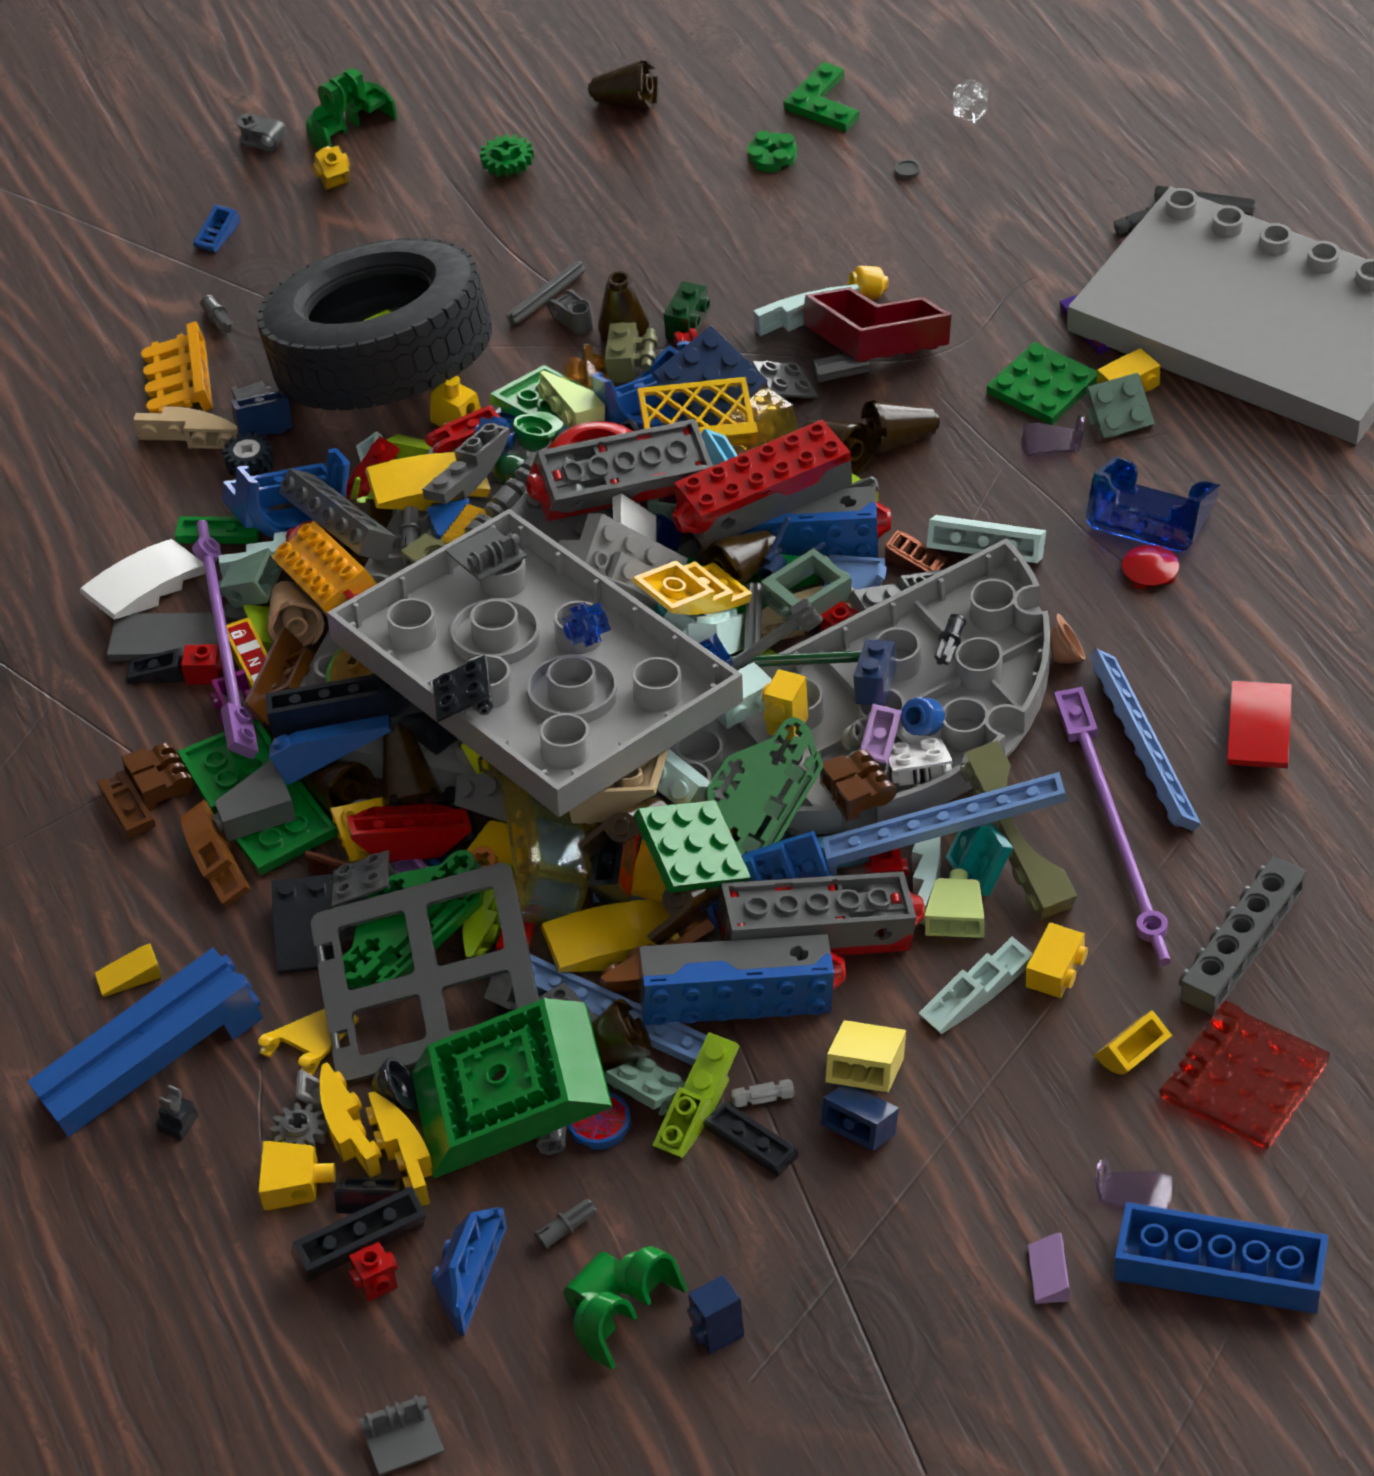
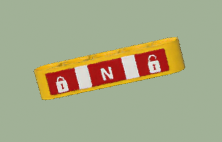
[226,617,269,725]

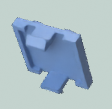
[824,555,887,590]

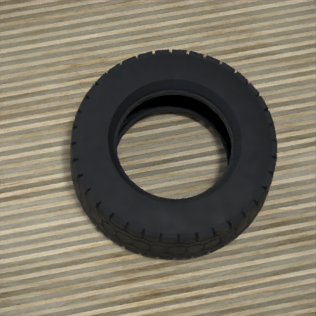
[257,238,492,410]

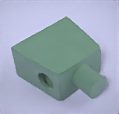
[218,548,282,608]

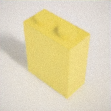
[825,1020,906,1093]

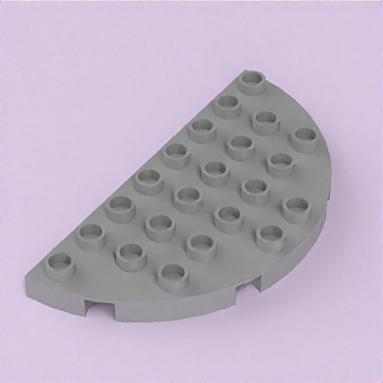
[669,538,1050,835]

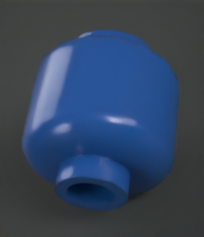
[901,697,945,736]

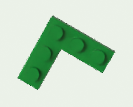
[783,61,860,132]
[174,515,260,544]

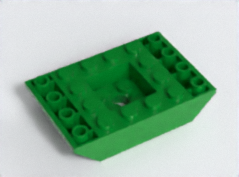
[411,998,612,1178]

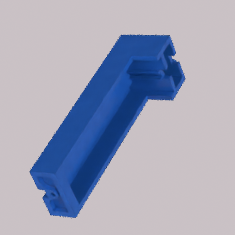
[27,948,263,1137]

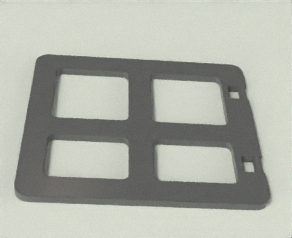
[311,863,539,1083]

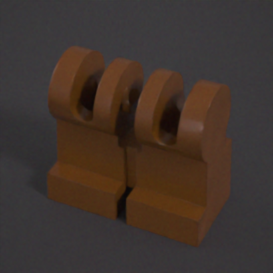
[121,743,194,812]
[820,750,897,822]

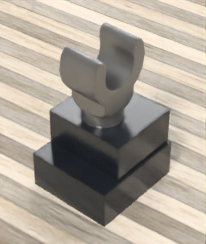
[156,1085,199,1140]

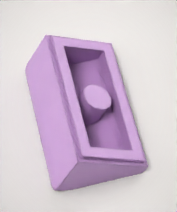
[1028,1233,1069,1304]

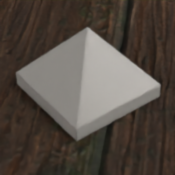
[296,1069,323,1110]

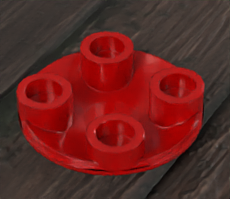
[1122,545,1179,590]

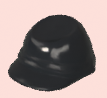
[371,1058,418,1112]

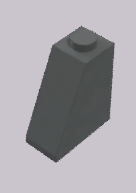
[213,760,296,841]

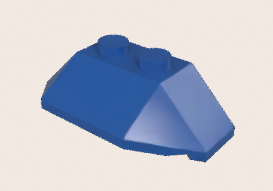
[432,1207,507,1336]

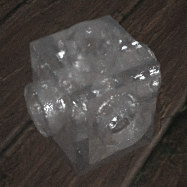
[952,78,990,123]

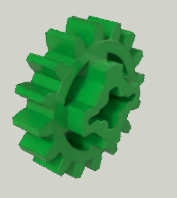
[479,134,534,177]

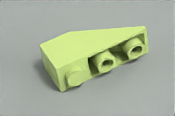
[538,370,605,428]

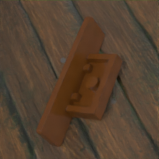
[244,627,314,723]

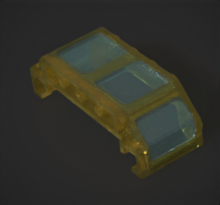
[478,756,592,925]

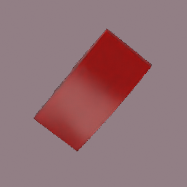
[1227,681,1292,769]

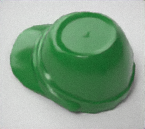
[513,412,564,452]

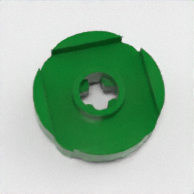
[747,131,797,172]

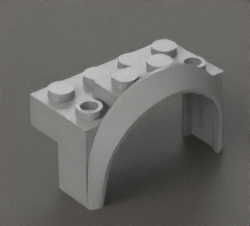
[559,513,688,610]

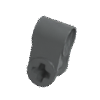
[237,114,287,152]
[547,289,594,334]

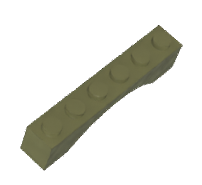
[960,740,1077,920]

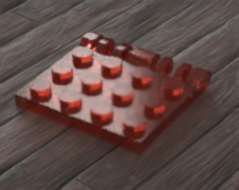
[1159,1001,1330,1150]

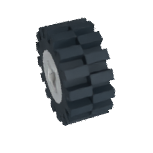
[223,432,274,479]

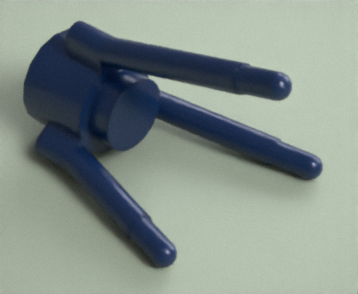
[759,517,825,579]

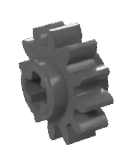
[270,1103,329,1152]

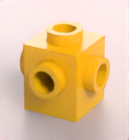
[312,145,350,190]

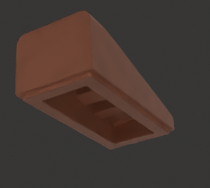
[884,530,948,573]

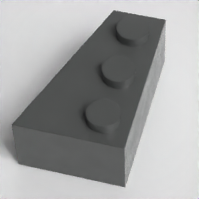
[454,772,549,836]

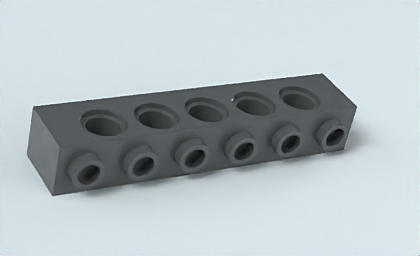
[279,468,396,562]
[1179,856,1306,1016]

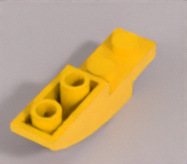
[320,1062,382,1178]
[365,1092,432,1206]

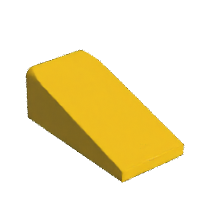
[95,943,162,998]

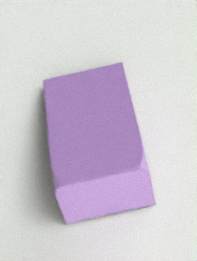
[860,704,902,765]

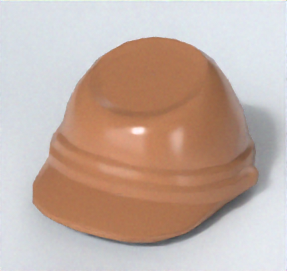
[1050,614,1085,664]

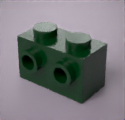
[663,281,711,340]

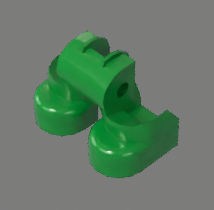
[305,68,398,150]
[563,1246,688,1370]

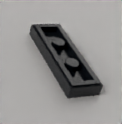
[703,1101,799,1177]

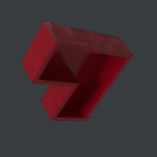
[803,287,951,362]

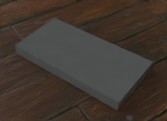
[107,612,228,661]

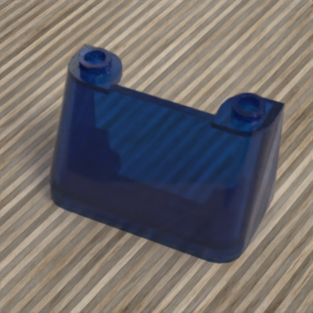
[1086,456,1220,552]

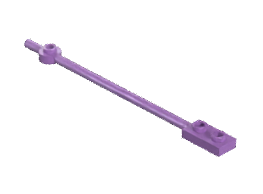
[192,520,259,759]
[1054,687,1171,966]

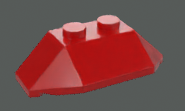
[347,804,471,862]

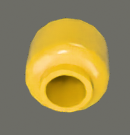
[848,266,888,300]

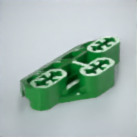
[704,717,824,855]
[343,850,484,990]

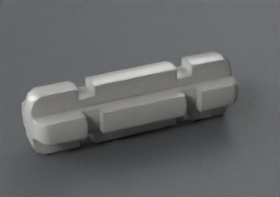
[731,1079,794,1107]

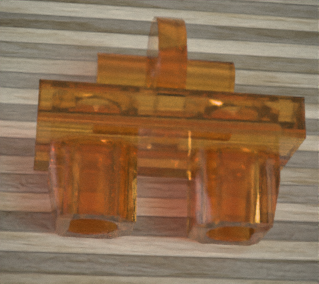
[563,344,608,390]

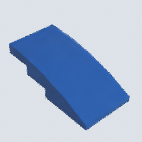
[706,831,831,931]

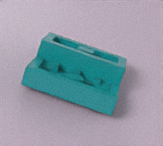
[946,823,1013,896]

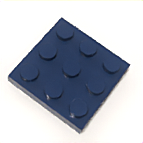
[652,326,768,426]

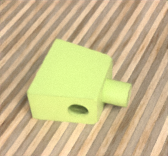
[925,869,984,938]

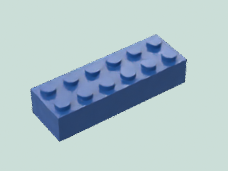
[1114,1202,1329,1314]

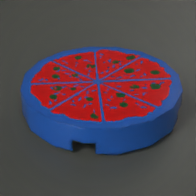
[568,1092,631,1150]

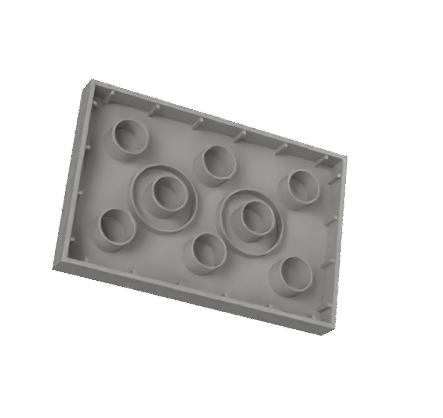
[1067,186,1374,445]
[327,509,743,817]

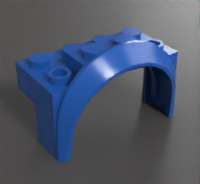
[591,341,689,430]
[222,448,350,538]

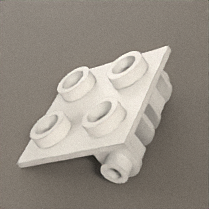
[888,738,953,786]

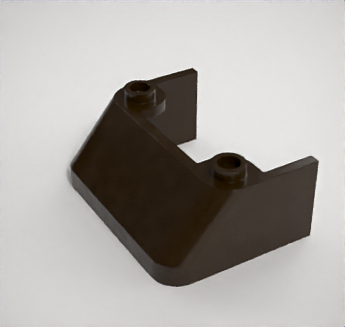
[576,798,721,945]

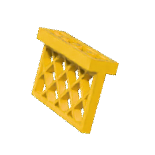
[637,377,758,446]

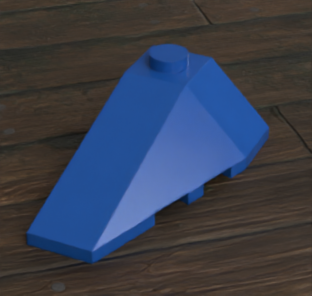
[269,714,391,785]

